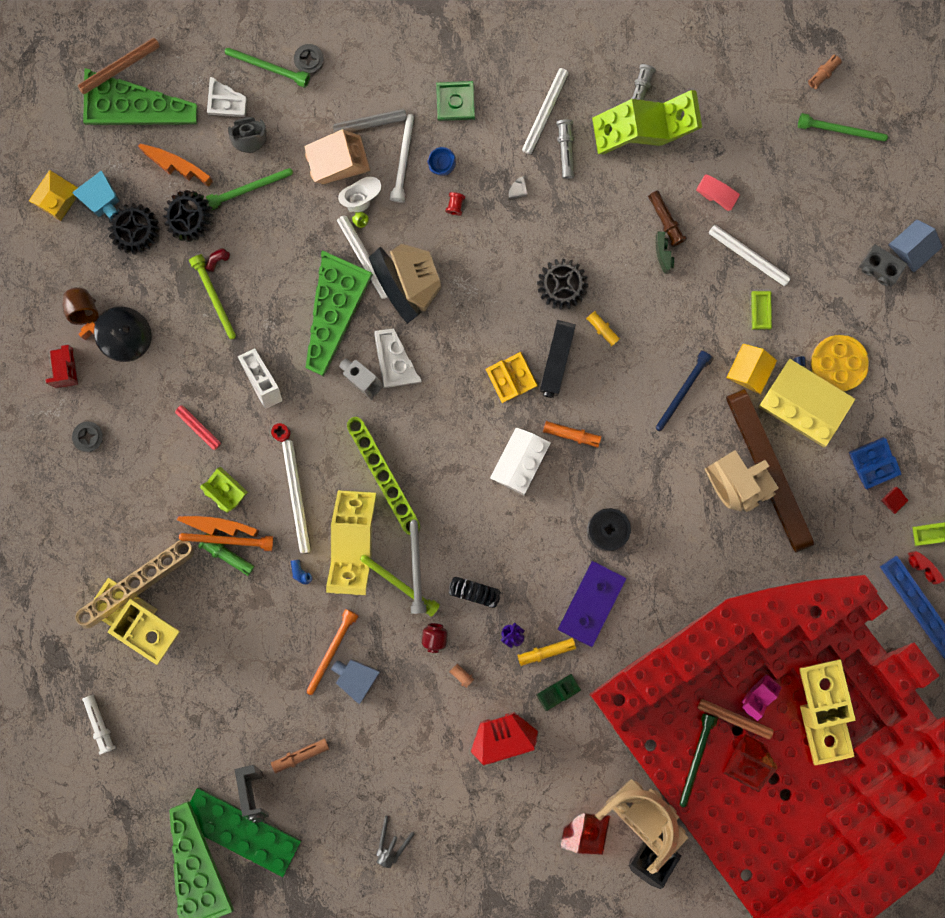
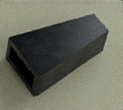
[539,320,576,398]

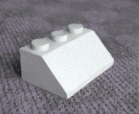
[490,428,551,496]

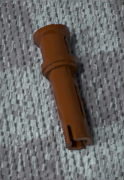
[648,191,687,247]

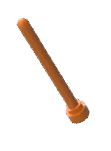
[179,533,273,552]
[307,609,359,695]

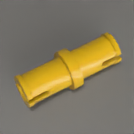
[586,311,621,347]

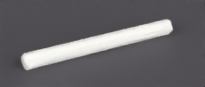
[282,440,310,553]

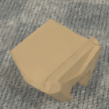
[390,244,441,311]

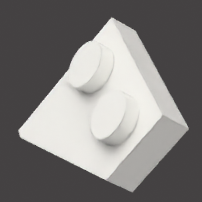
[207,77,247,117]

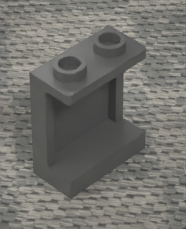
[235,765,269,823]

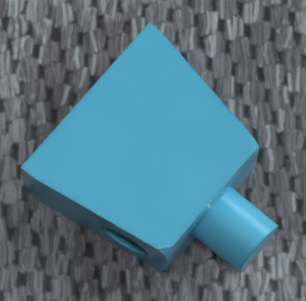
[72,171,119,219]

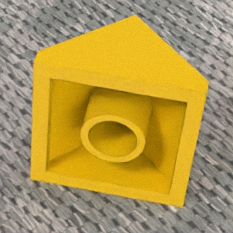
[726,344,777,395]

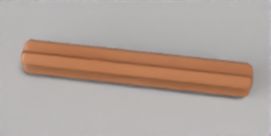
[698,699,774,739]

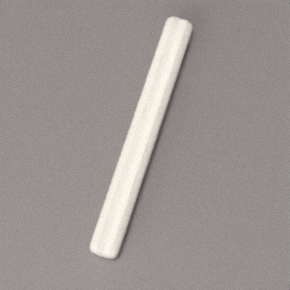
[523,68,568,154]
[337,215,388,299]
[709,225,790,286]

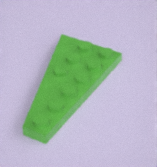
[83,68,198,125]
[169,801,234,918]

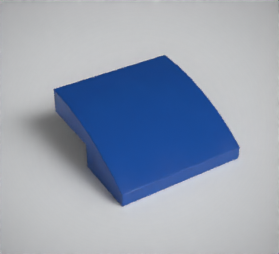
[849,437,901,489]

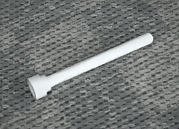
[390,114,414,203]

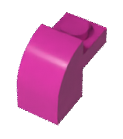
[742,674,782,721]

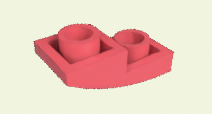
[696,174,740,211]

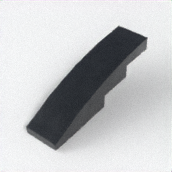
[368,247,422,324]

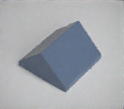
[889,220,942,272]

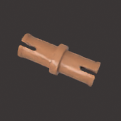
[808,55,842,89]

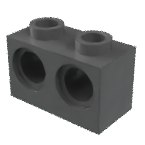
[859,244,907,287]

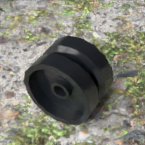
[587,508,631,552]

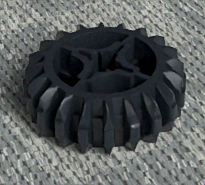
[163,190,214,242]
[108,203,160,255]
[537,259,588,310]
[448,577,501,608]

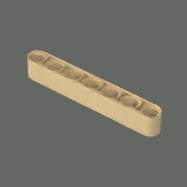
[75,540,194,629]

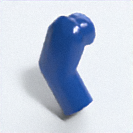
[291,560,312,585]

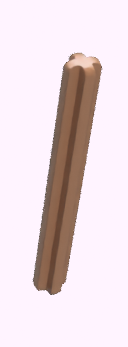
[78,38,160,94]

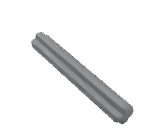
[333,109,407,133]

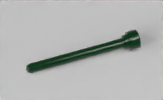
[680,713,718,807]

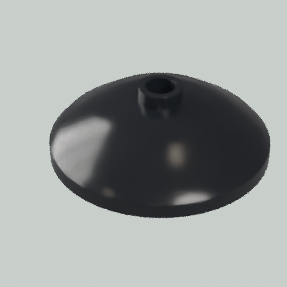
[94,306,152,362]

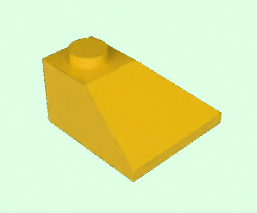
[29,170,78,221]

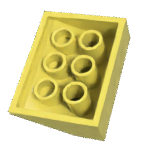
[759,359,855,448]

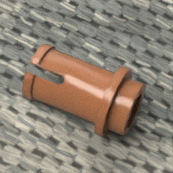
[450,663,474,688]

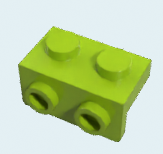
[200,467,248,513]

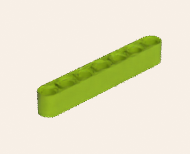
[347,417,421,535]

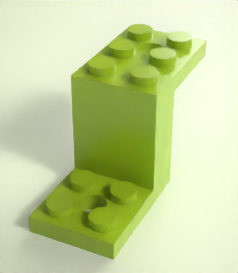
[592,90,703,155]

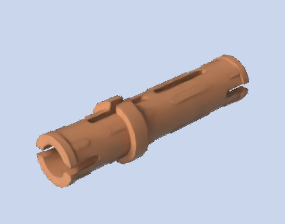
[271,738,330,774]

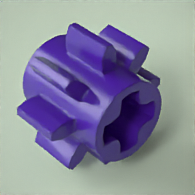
[501,623,525,649]

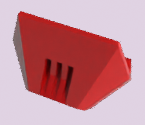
[471,712,538,766]

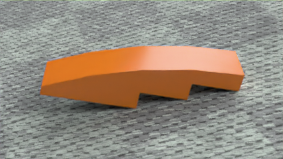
[138,143,213,187]
[177,516,259,537]

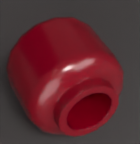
[421,623,448,653]

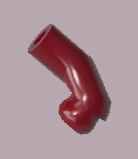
[205,248,230,272]

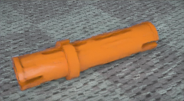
[543,421,601,448]

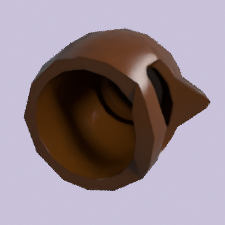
[62,287,99,325]

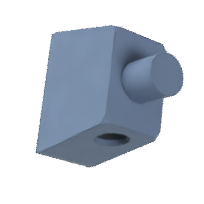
[331,659,381,704]

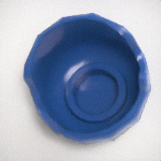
[427,147,456,176]

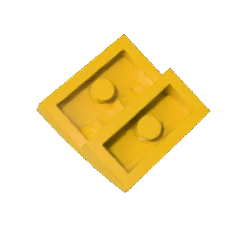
[486,352,538,403]

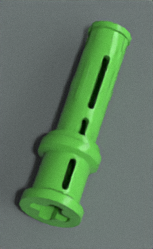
[198,533,255,576]

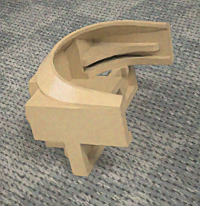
[705,450,778,512]
[595,779,688,874]

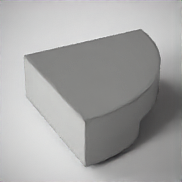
[509,176,527,199]

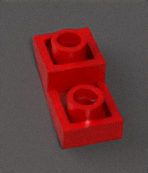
[908,551,945,584]

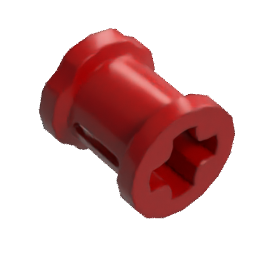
[445,192,466,216]
[271,423,291,442]

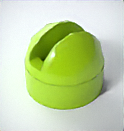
[352,212,369,228]

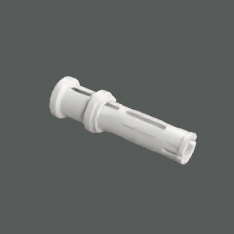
[82,695,116,755]

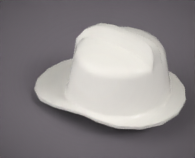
[338,177,381,212]

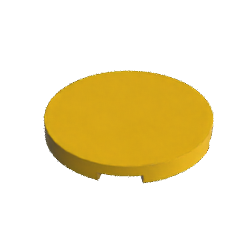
[811,335,869,392]

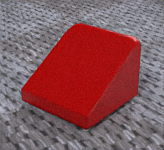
[881,486,908,514]

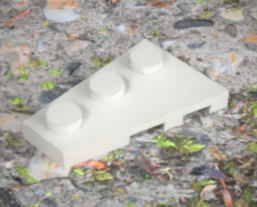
[374,328,422,388]

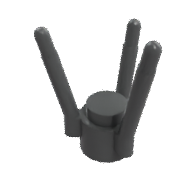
[376,816,414,868]

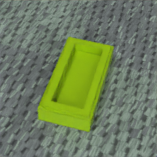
[751,291,772,330]

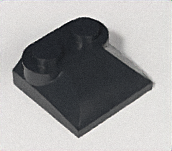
[628,841,682,889]

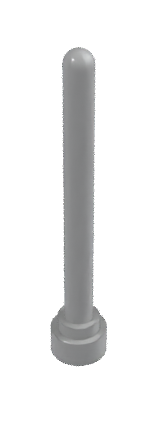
[410,520,427,614]

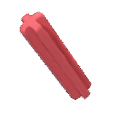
[175,405,221,450]

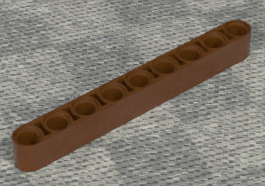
[726,389,814,553]

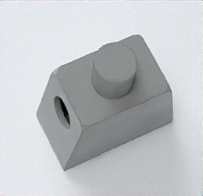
[339,358,383,400]

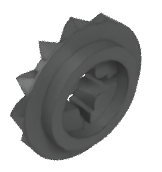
[294,44,324,73]
[72,421,103,452]

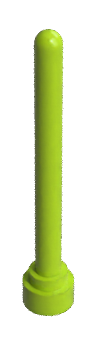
[189,254,236,340]
[360,555,440,617]

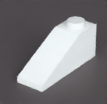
[238,349,282,409]

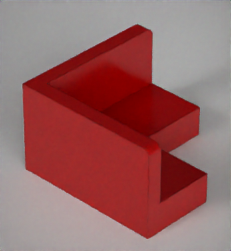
[45,345,78,388]

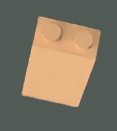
[304,129,370,184]

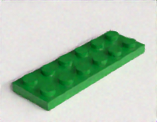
[190,787,301,877]

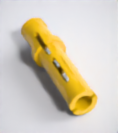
[517,638,576,667]

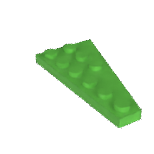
[305,250,373,377]

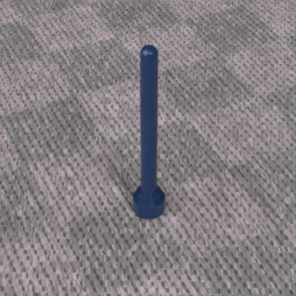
[656,350,714,431]

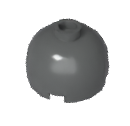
[228,117,267,153]

